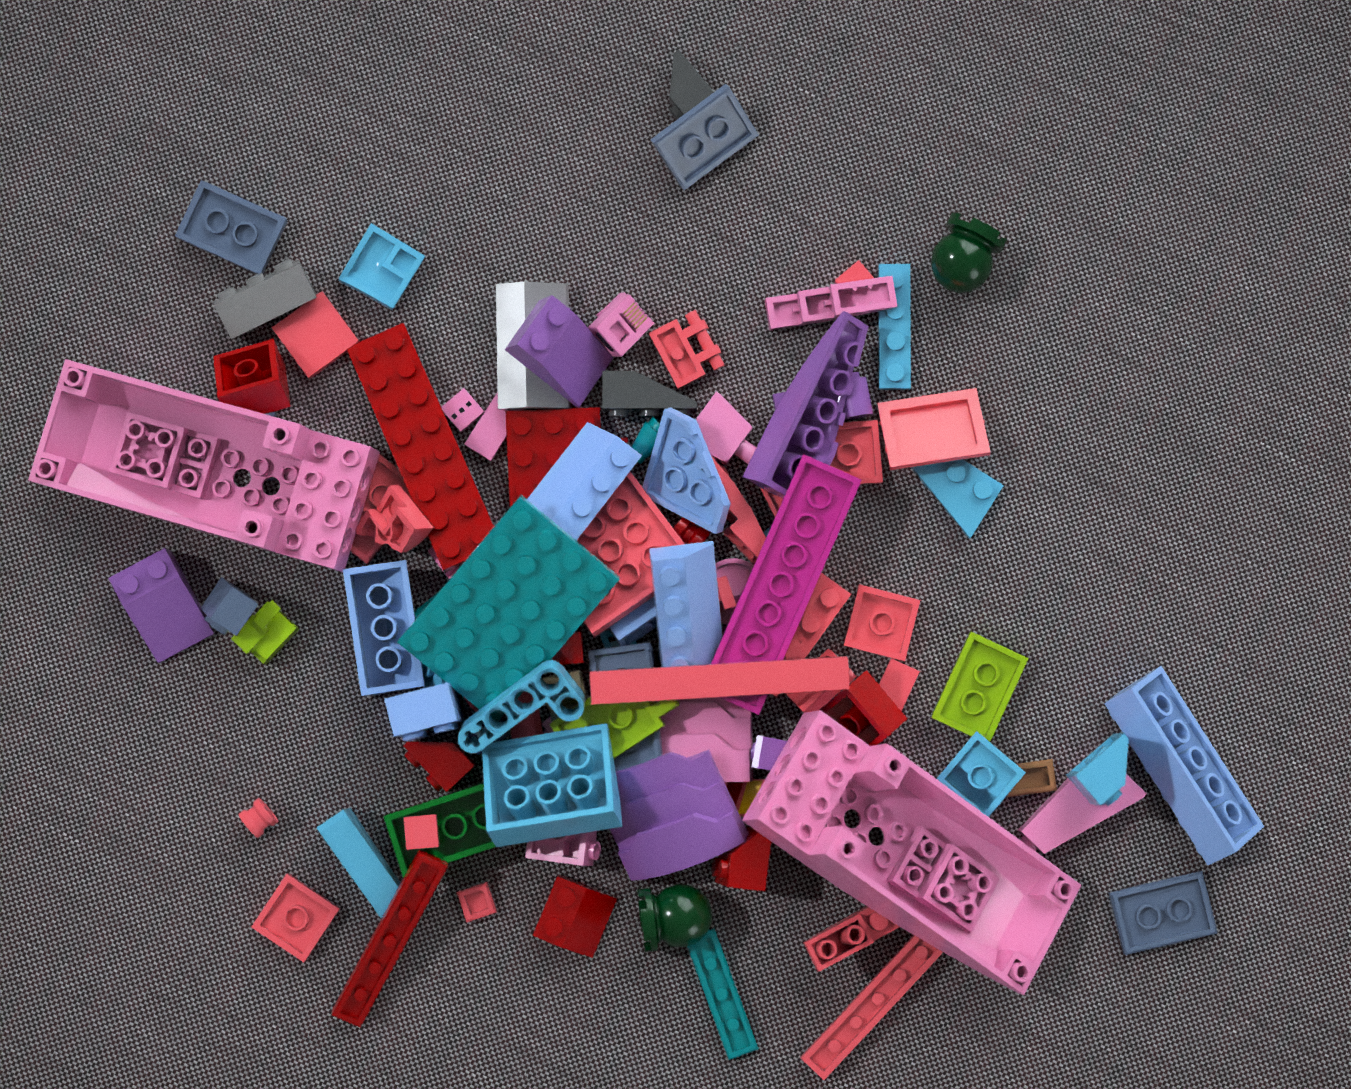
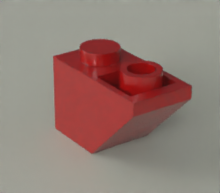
[403,741,477,792]

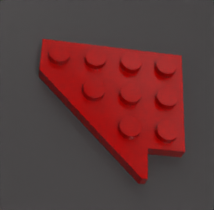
[505,407,628,507]

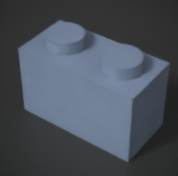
[200,577,258,636]

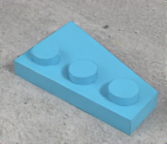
[910,459,1004,539]

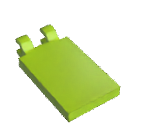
[549,667,680,759]

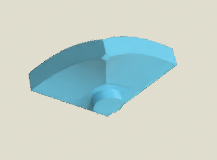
[338,223,425,311]

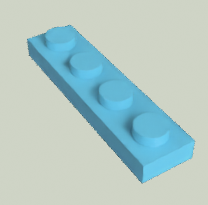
[878,264,911,390]

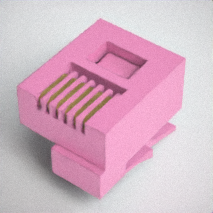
[588,292,654,357]

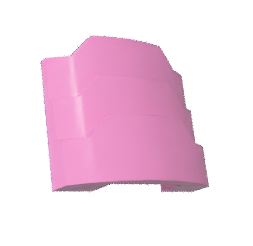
[658,697,753,782]

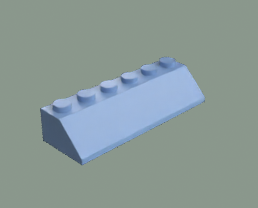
[1104,666,1264,865]

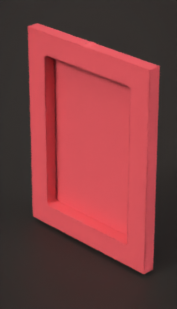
[877,388,991,470]

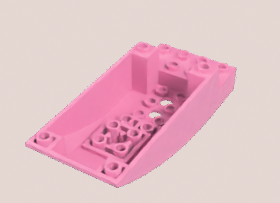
[28,359,380,572]
[742,710,1081,995]

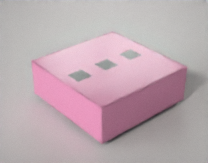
[441,388,484,433]

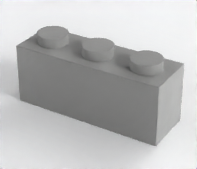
[214,259,317,339]

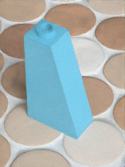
[316,808,401,919]

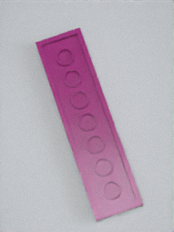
[711,454,862,715]

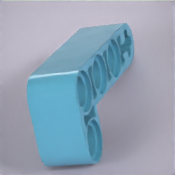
[458,660,585,753]

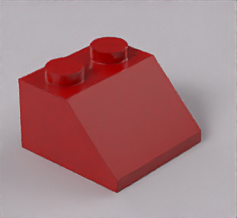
[213,338,291,414]
[820,670,908,746]
[711,826,771,891]
[533,874,617,958]

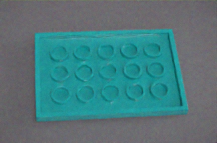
[397,495,620,721]

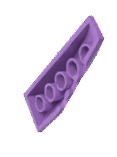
[743,311,869,498]

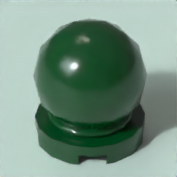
[931,212,1007,294]
[637,884,712,952]

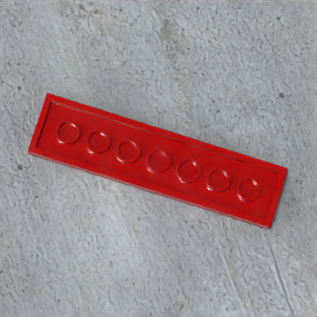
[347,323,494,573]

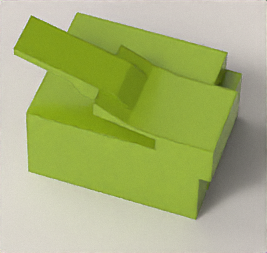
[231,600,299,664]

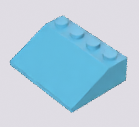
[482,723,622,847]

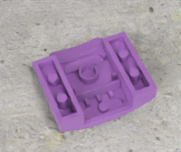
[610,750,748,881]

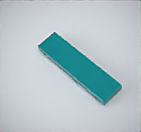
[687,928,759,1060]

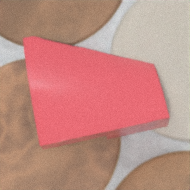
[356,485,434,553]

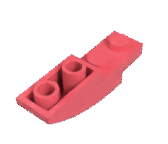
[803,906,900,972]

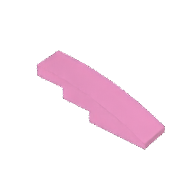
[765,276,897,330]

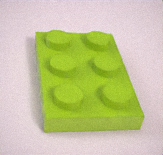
[930,632,1029,742]

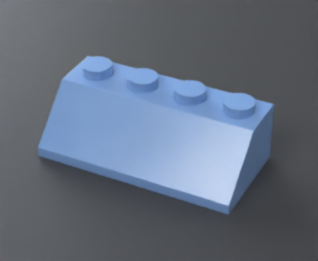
[527,422,642,541]
[649,541,722,667]
[343,560,425,696]

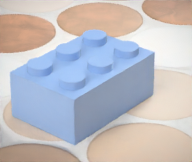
[384,683,464,741]

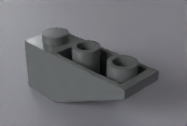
[602,371,697,418]

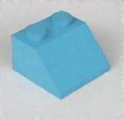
[1066,733,1129,806]

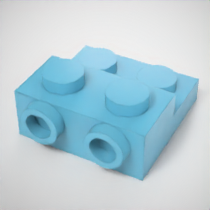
[937,731,1026,817]

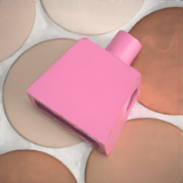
[696,391,757,465]

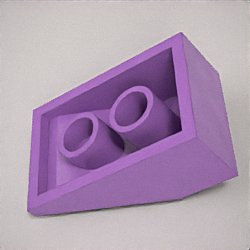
[504,295,613,408]
[108,548,215,663]

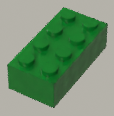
[383,783,496,877]

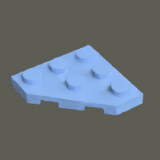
[642,407,731,534]

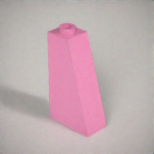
[1017,774,1147,854]

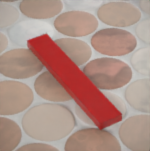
[332,849,448,1028]

